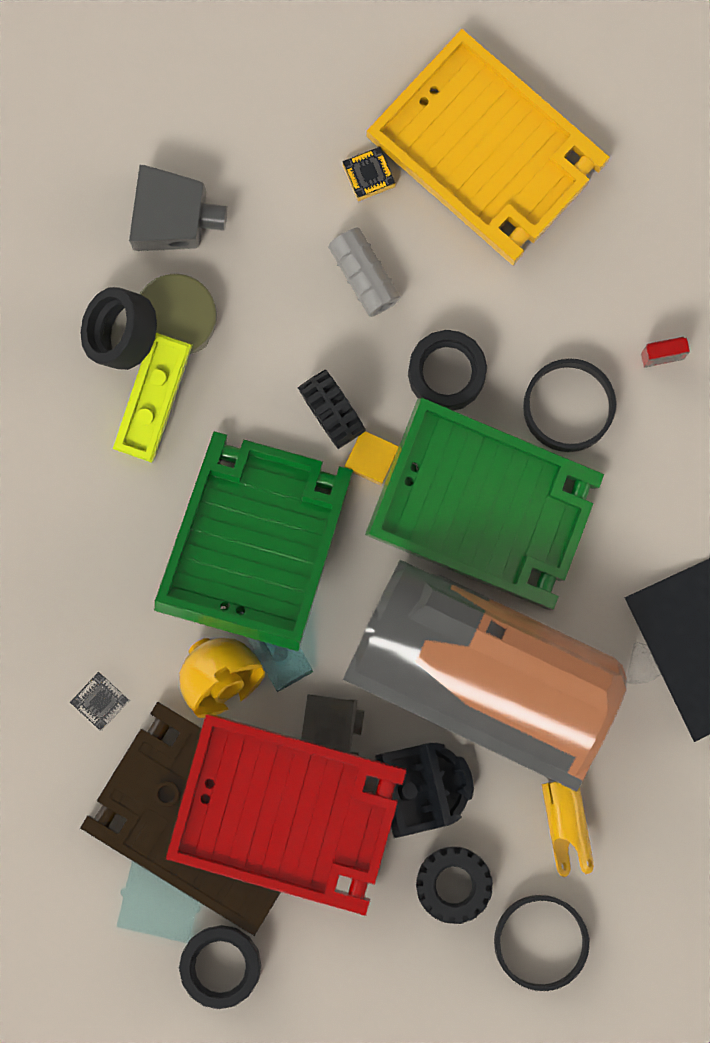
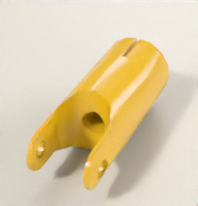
[541,781,594,877]

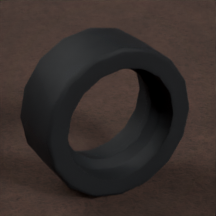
[80,287,157,370]
[408,330,487,411]
[179,925,261,1009]

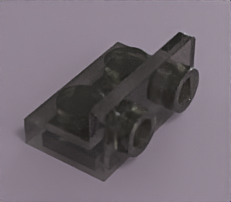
[301,694,365,755]

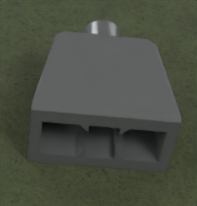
[129,165,227,251]

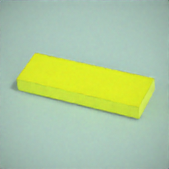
[113,332,193,463]

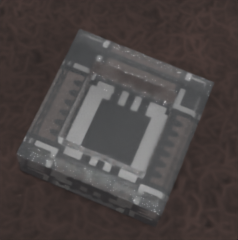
[70,672,130,731]

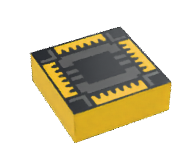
[342,147,395,202]

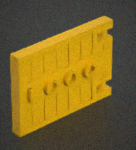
[366,29,610,266]

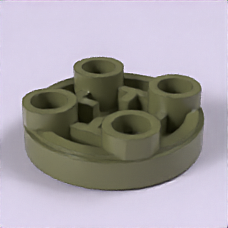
[140,274,217,354]

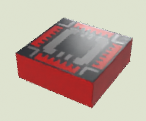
[641,337,690,368]

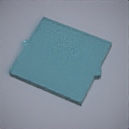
[116,861,201,943]

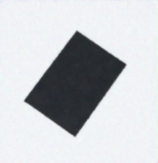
[624,558,710,742]

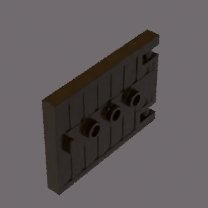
[80,702,281,936]

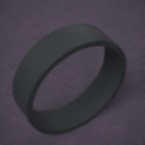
[523,358,616,452]
[494,895,589,991]

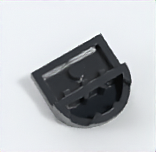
[375,743,474,838]

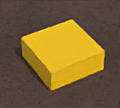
[344,431,399,486]

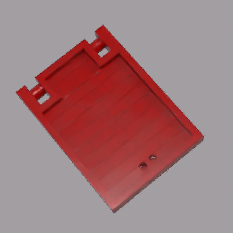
[166,713,407,916]

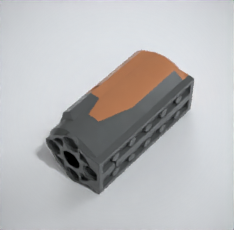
[343,560,627,792]

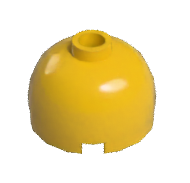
[179,638,265,718]

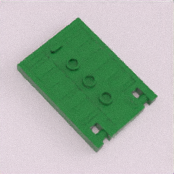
[365,398,604,610]
[154,431,353,652]

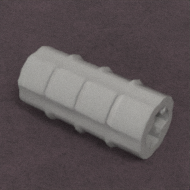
[328,228,400,317]

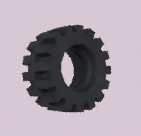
[297,369,366,449]
[416,847,493,924]

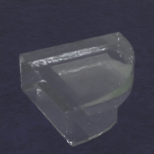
[626,642,661,684]

